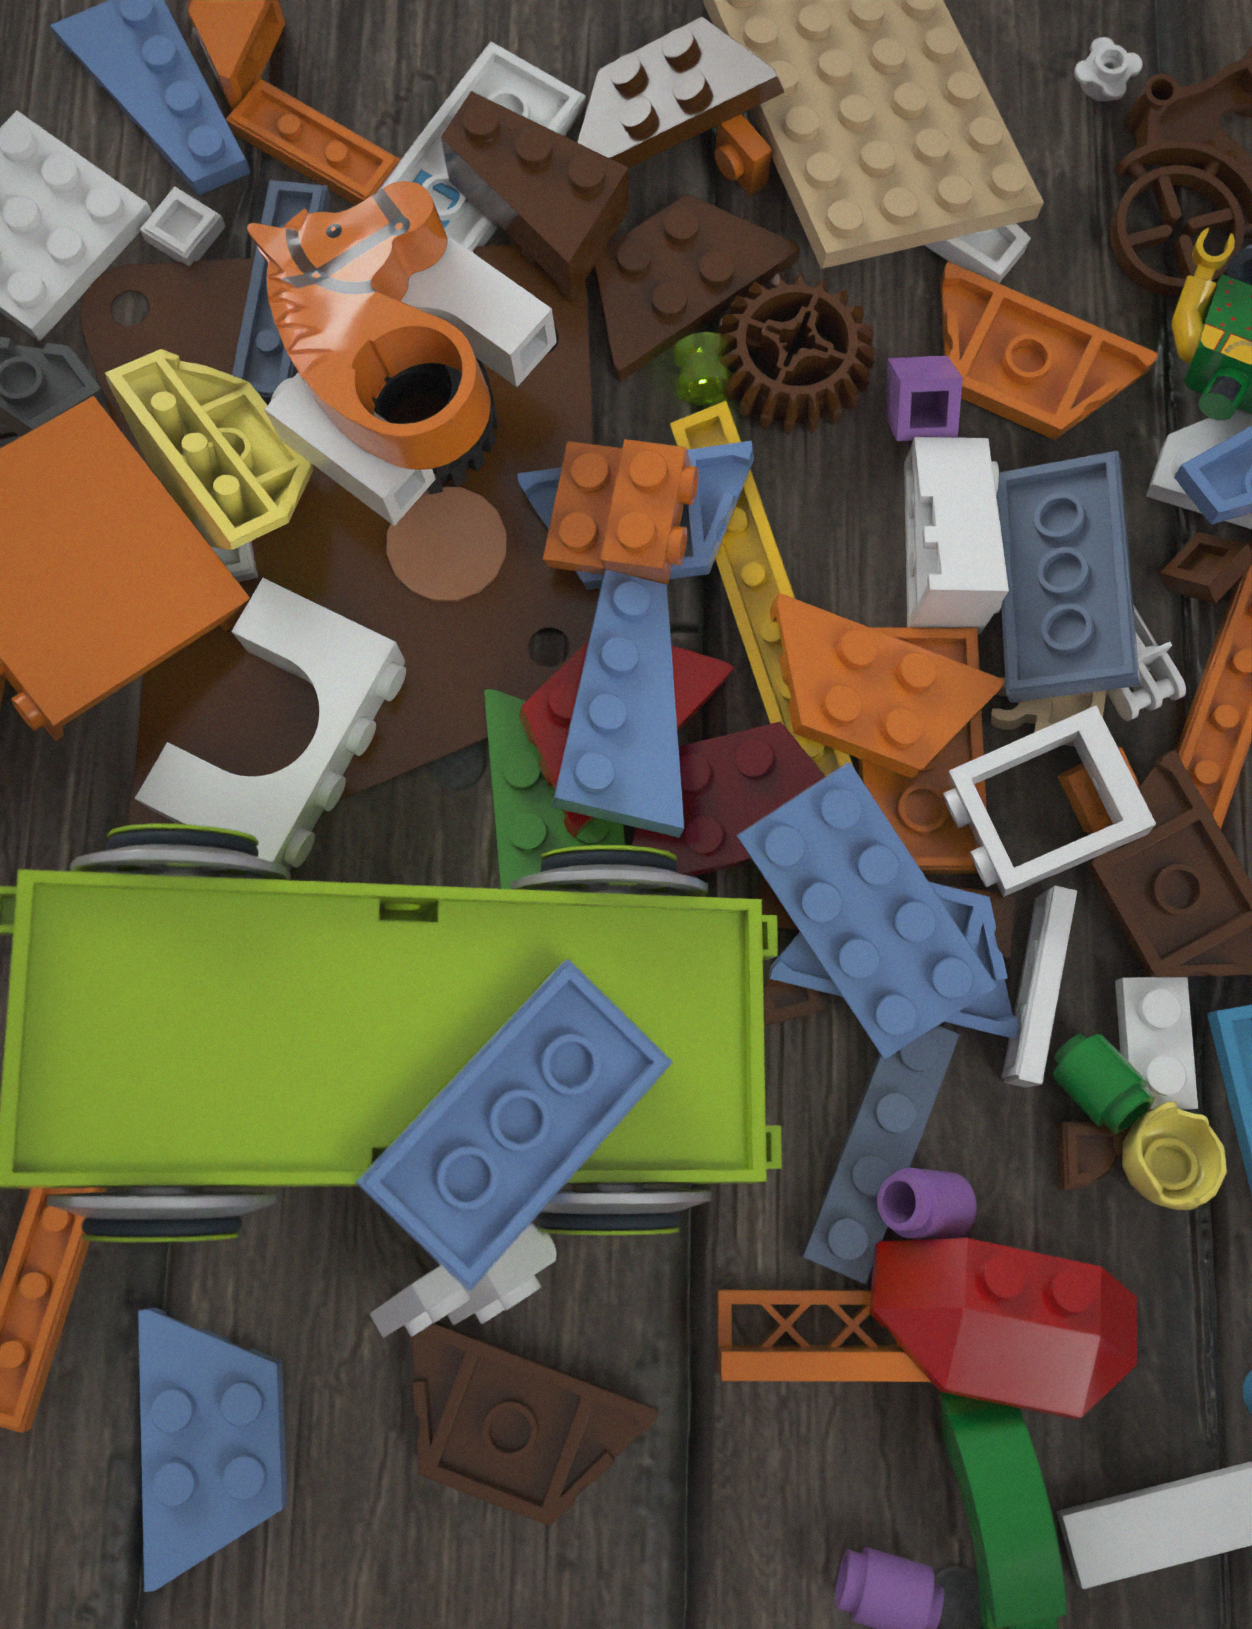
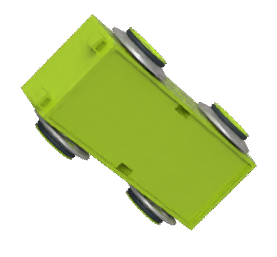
[0,824,782,1242]

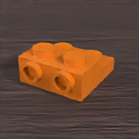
[543,439,699,585]

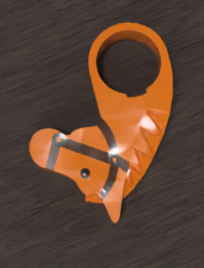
[247,181,491,470]

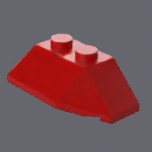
[869,1238,1137,1420]

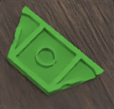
[484,689,625,889]

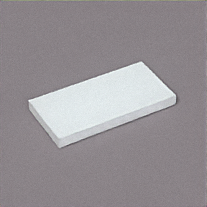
[376,42,586,252]

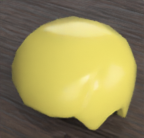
[1122,1101,1227,1210]

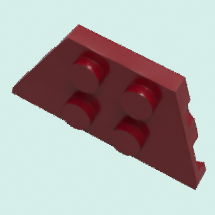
[632,722,826,877]

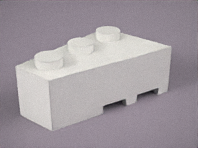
[904,437,1009,634]

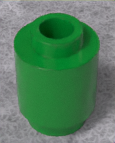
[1052,1033,1155,1134]

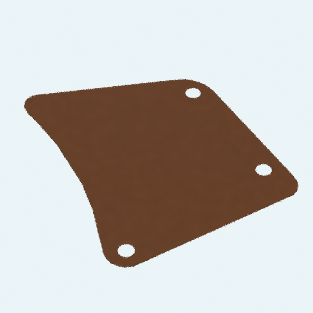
[80,244,599,826]

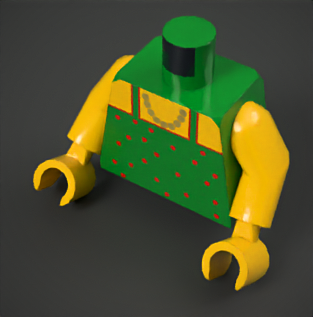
[1171,228,1252,421]

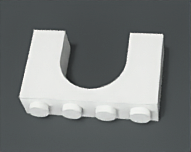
[264,234,557,526]
[135,578,406,871]

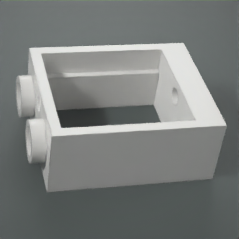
[942,705,1156,897]

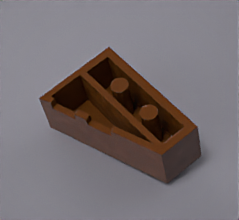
[441,91,629,302]

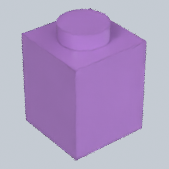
[884,356,963,441]

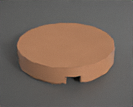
[386,487,507,602]

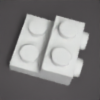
[369,1221,556,1338]

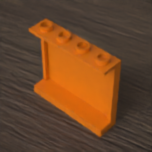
[0,396,250,742]

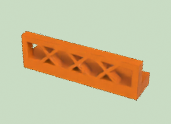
[717,1289,931,1382]

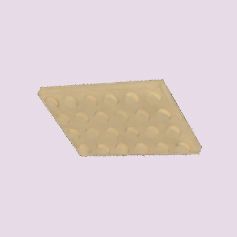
[703,0,1044,269]

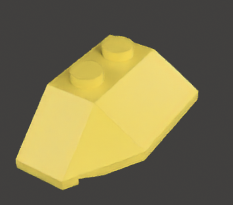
[105,349,313,550]

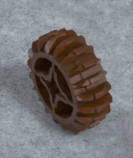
[713,271,876,435]

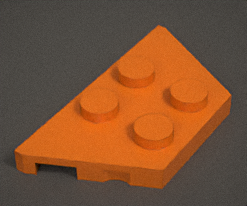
[940,261,1159,440]
[769,593,1004,778]

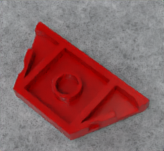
[519,640,734,838]

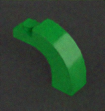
[939,1391,1067,1629]

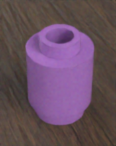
[877,1168,976,1239]
[834,1547,944,1629]

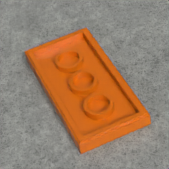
[855,628,987,874]

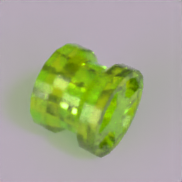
[673,332,734,405]

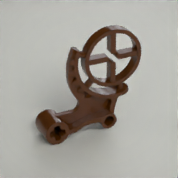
[1110,46,1252,297]

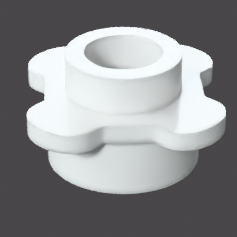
[1074,37,1142,101]

